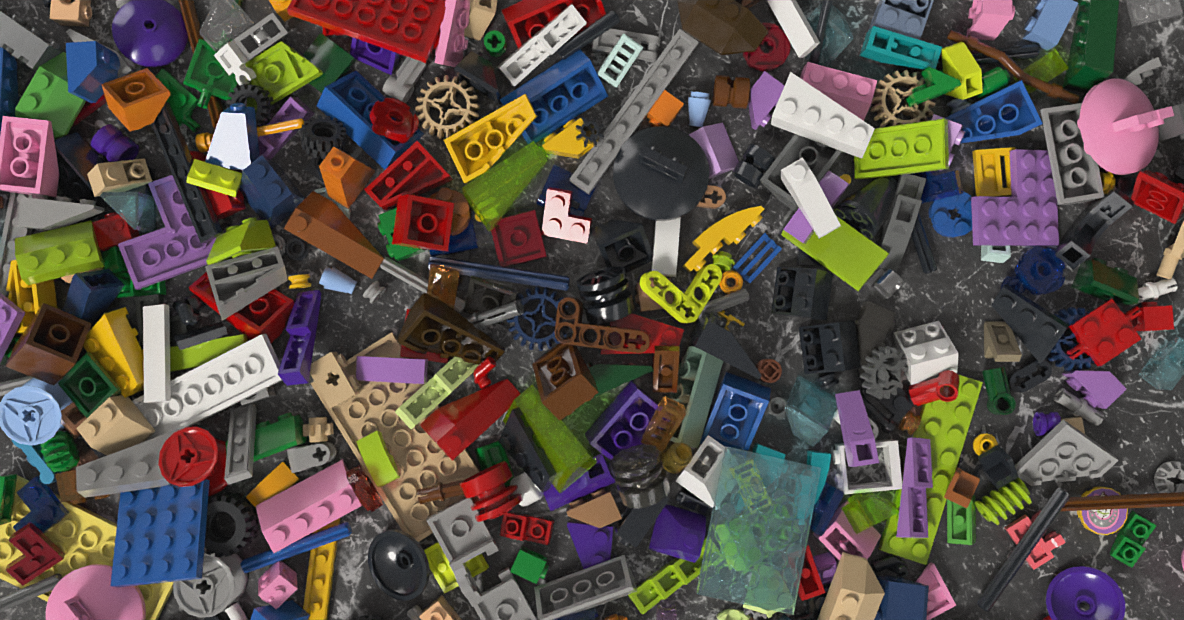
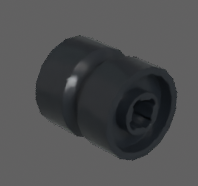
[732,144,776,189]

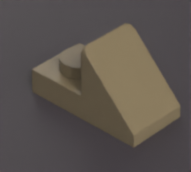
[984,322,1022,362]

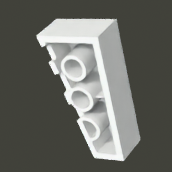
[771,72,875,159]

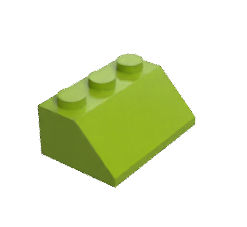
[15,221,105,285]

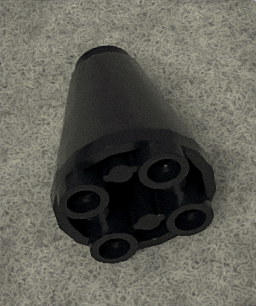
[834,176,898,239]

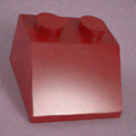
[392,194,454,251]

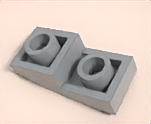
[1120,57,1162,86]

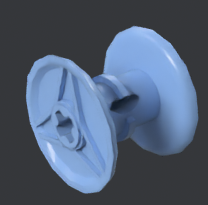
[0,378,73,445]

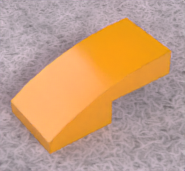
[246,462,299,508]

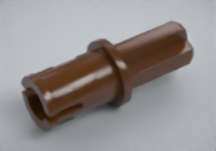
[417,480,464,504]

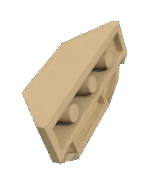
[817,552,884,620]

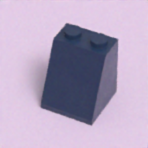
[240,155,305,229]

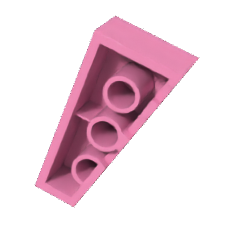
[966,0,1015,41]

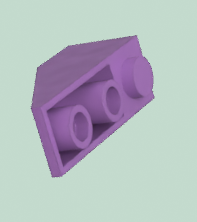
[835,390,879,467]

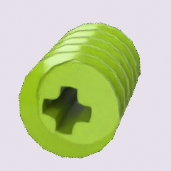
[975,477,1032,525]

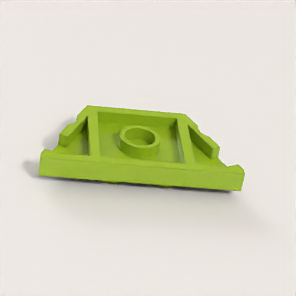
[245,41,323,113]

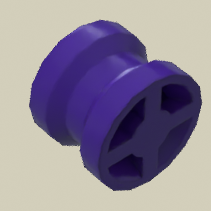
[1033,412,1061,436]

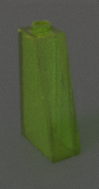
[462,141,547,232]

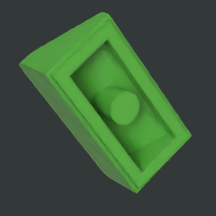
[947,495,976,545]

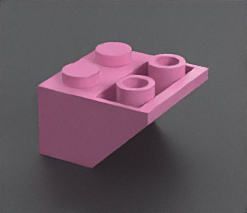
[813,500,881,561]

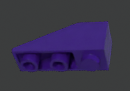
[544,454,616,511]

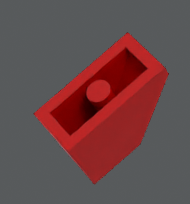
[780,543,825,601]

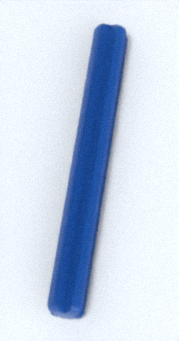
[240,522,352,573]

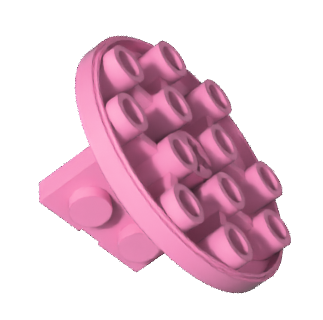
[1077,79,1174,175]
[46,564,146,620]

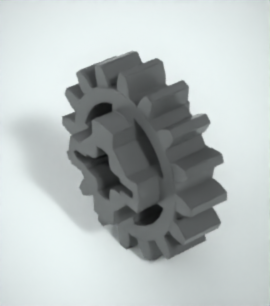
[860,346,908,399]

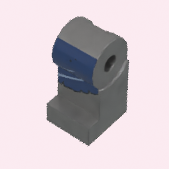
[865,268,904,300]

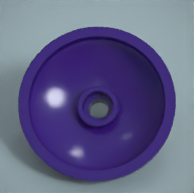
[112,0,188,67]
[1046,566,1126,620]

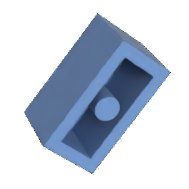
[1023,0,1078,51]

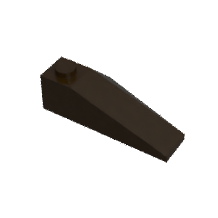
[397,292,505,365]

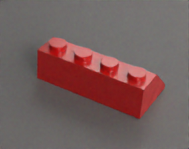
[501,0,606,48]

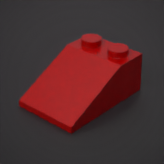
[1131,170,1184,224]

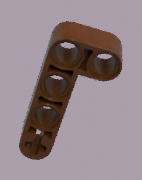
[555,297,652,353]

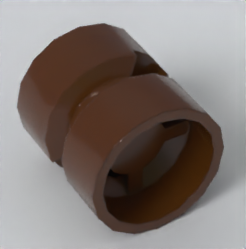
[712,75,750,109]

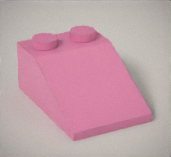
[0,116,59,197]

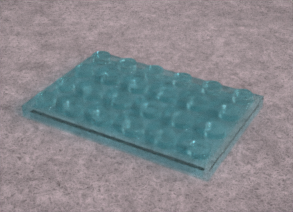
[696,447,821,615]

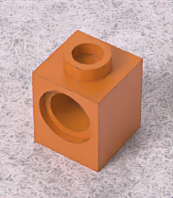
[647,90,684,127]

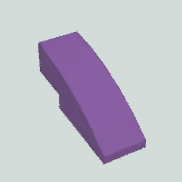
[783,171,849,244]
[356,356,428,384]

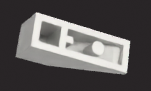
[781,157,841,239]

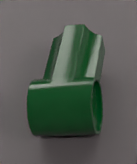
[982,367,1016,415]

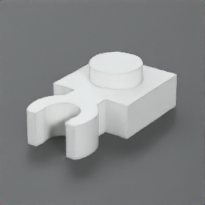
[214,41,256,85]

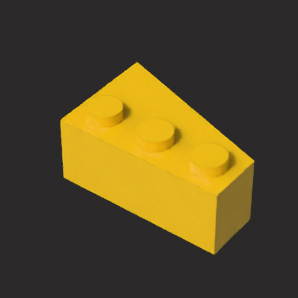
[83,307,144,398]

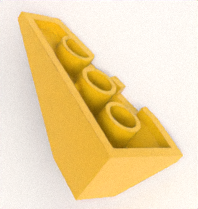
[444,94,537,183]

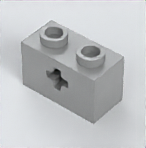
[233,13,288,60]

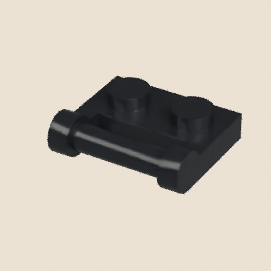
[860,387,914,434]

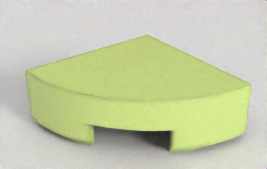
[716,609,750,620]

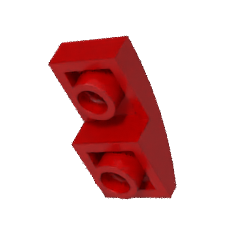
[500,512,554,545]

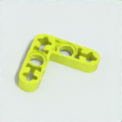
[640,264,722,324]

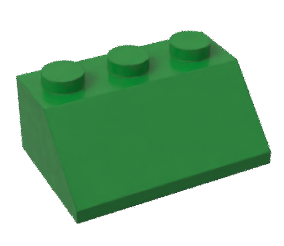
[226,412,309,462]

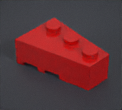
[364,141,453,211]
[601,313,684,354]

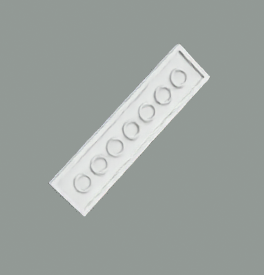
[132,334,282,441]

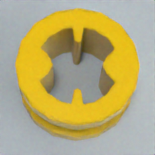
[288,274,311,289]

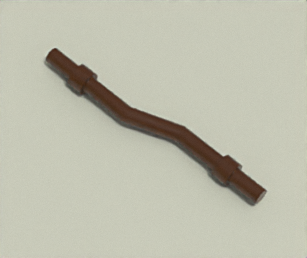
[946,30,1079,104]

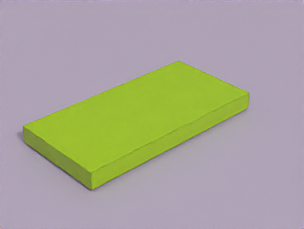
[854,118,949,180]
[781,216,889,292]

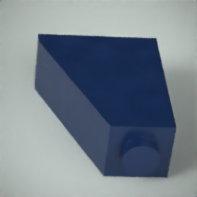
[63,269,125,326]

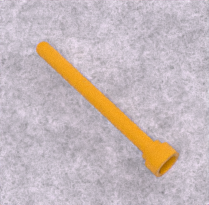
[195,118,305,153]

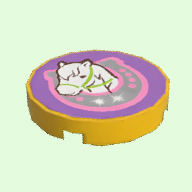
[1077,486,1128,535]

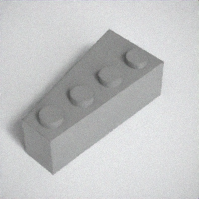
[76,429,179,498]

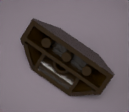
[677,0,769,55]

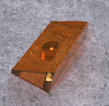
[427,264,459,310]

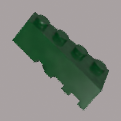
[1063,0,1119,93]

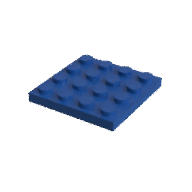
[111,479,210,587]

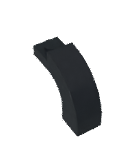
[1055,187,1134,270]

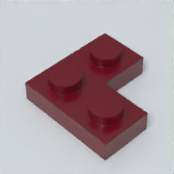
[6,522,65,586]

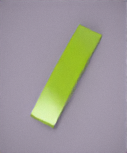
[170,334,248,372]
[628,536,723,614]

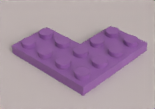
[971,149,1059,246]
[118,175,217,290]

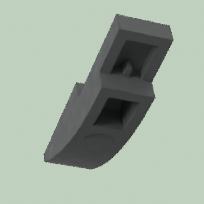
[878,174,926,272]

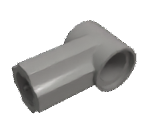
[383,57,427,103]

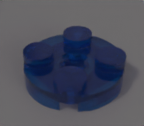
[1015,247,1065,295]

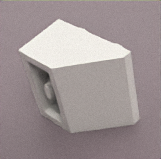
[893,321,958,385]
[676,435,736,510]

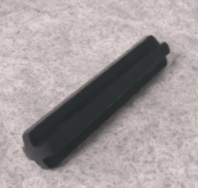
[557,11,620,60]

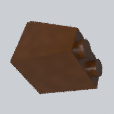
[6,303,92,386]

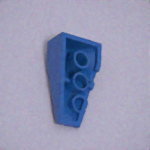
[945,80,1043,144]

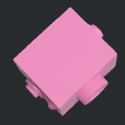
[258,561,298,609]

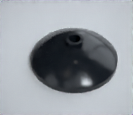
[368,529,430,601]

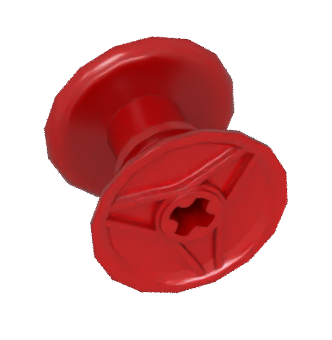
[158,427,228,496]

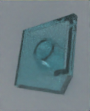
[100,192,157,233]

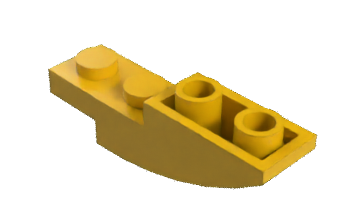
[682,206,764,273]

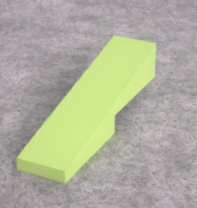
[395,357,478,430]

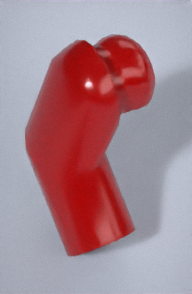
[473,356,497,389]

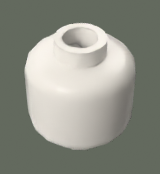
[510,472,544,506]

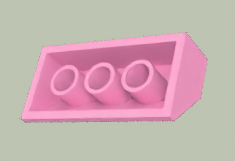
[256,459,365,553]

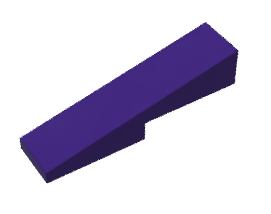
[278,290,322,386]

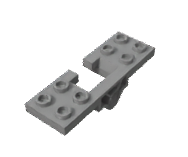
[426,497,537,620]

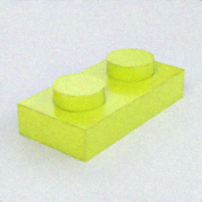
[187,159,242,197]

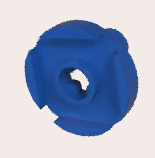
[928,190,972,238]

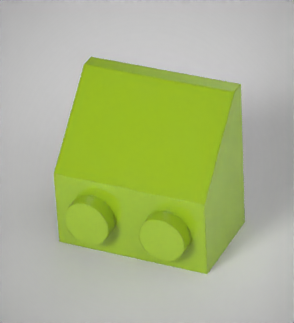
[206,217,276,265]

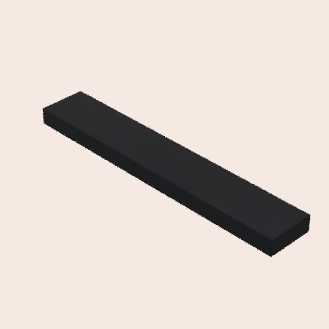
[152,102,223,244]

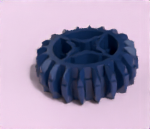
[507,286,570,351]
[1048,307,1095,371]

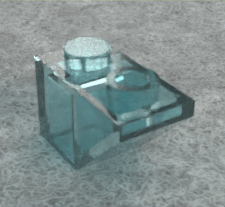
[1138,337,1184,390]

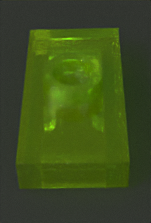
[1013,49,1068,94]

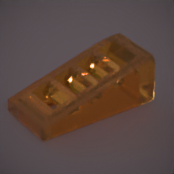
[641,396,686,452]

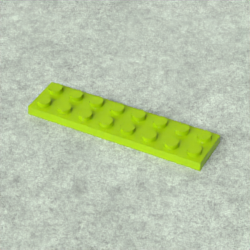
[878,375,983,565]

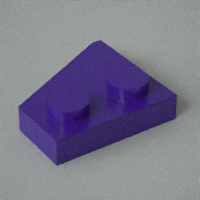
[567,521,613,569]

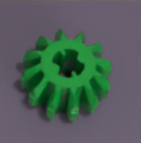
[40,431,80,473]

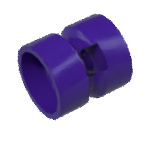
[91,124,140,162]

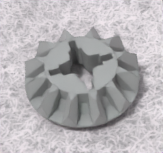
[1154,461,1184,493]

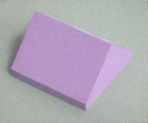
[689,123,739,179]

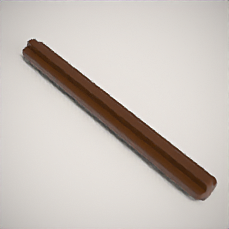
[178,0,223,129]
[1061,492,1184,511]

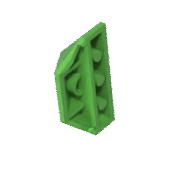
[15,52,86,140]

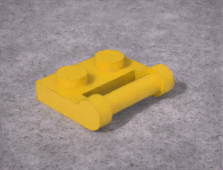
[972,147,1016,197]

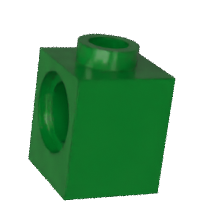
[510,546,549,584]

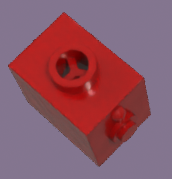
[92,212,140,251]

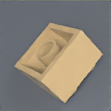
[76,395,155,456]

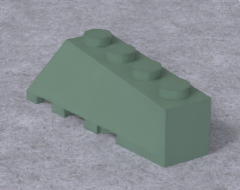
[657,346,723,448]

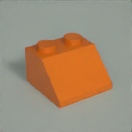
[101,68,170,132]

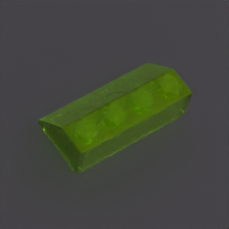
[503,384,597,494]

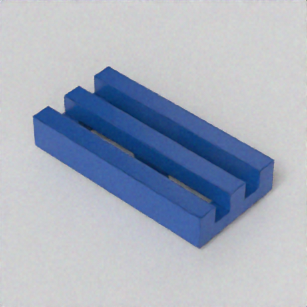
[732,233,782,284]

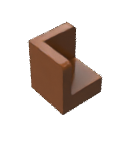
[944,468,980,508]

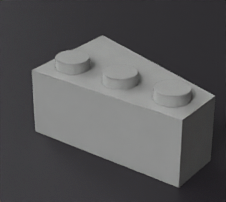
[205,246,288,321]

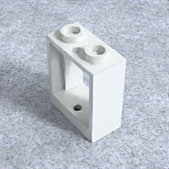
[832,439,902,494]

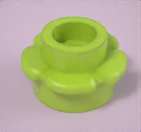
[712,251,735,271]

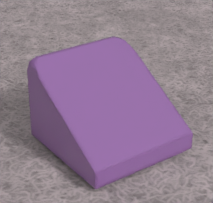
[813,552,837,585]

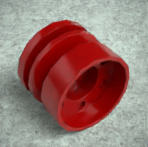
[459,461,524,522]

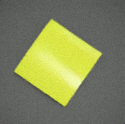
[424,542,489,594]

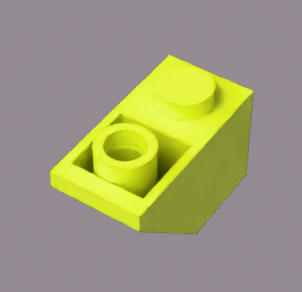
[941,42,983,100]

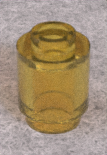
[662,443,692,474]

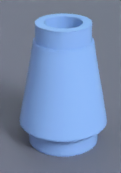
[688,92,711,127]
[319,266,357,294]

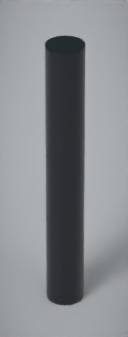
[809,0,833,64]

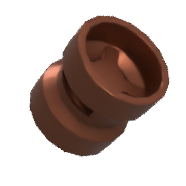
[756,359,782,383]

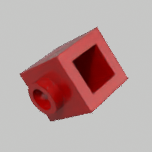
[1131,302,1174,331]

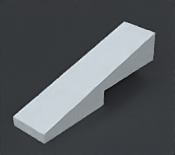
[496,4,587,86]

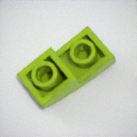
[356,431,400,488]

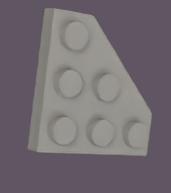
[1015,419,1118,486]

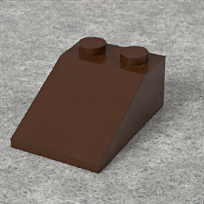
[532,336,598,421]

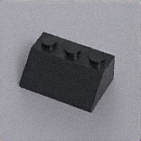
[54,132,120,221]

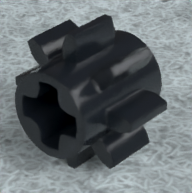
[576,117,604,148]

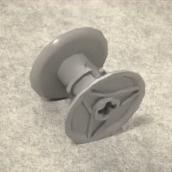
[173,552,248,618]

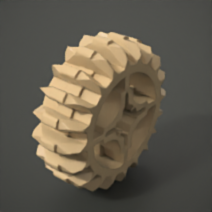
[870,70,936,128]
[415,75,480,139]

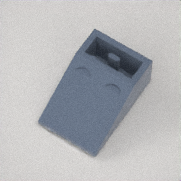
[868,0,934,40]

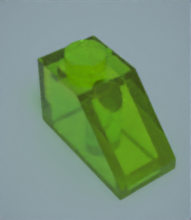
[842,492,900,534]

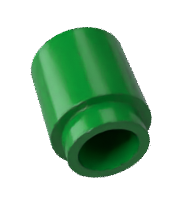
[975,67,1010,98]

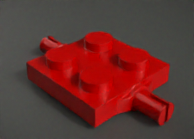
[1067,299,1142,366]

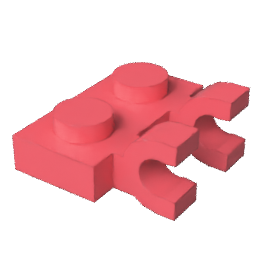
[1004,510,1066,570]

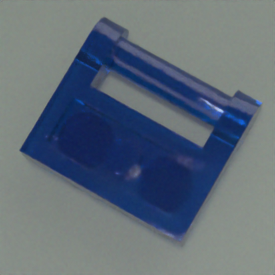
[537,165,597,217]

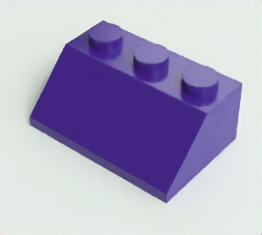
[585,380,673,472]

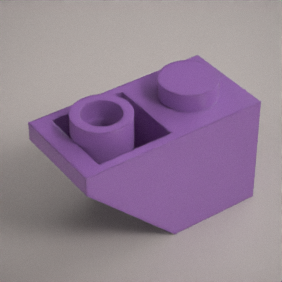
[748,71,784,130]
[1062,370,1126,409]

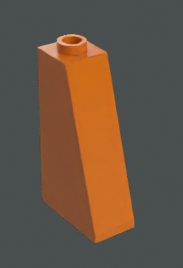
[319,146,375,209]

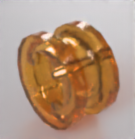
[899,411,921,435]

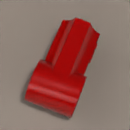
[909,370,960,406]

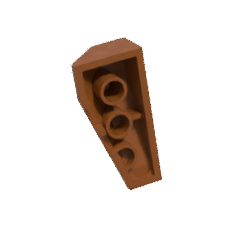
[284,191,384,279]

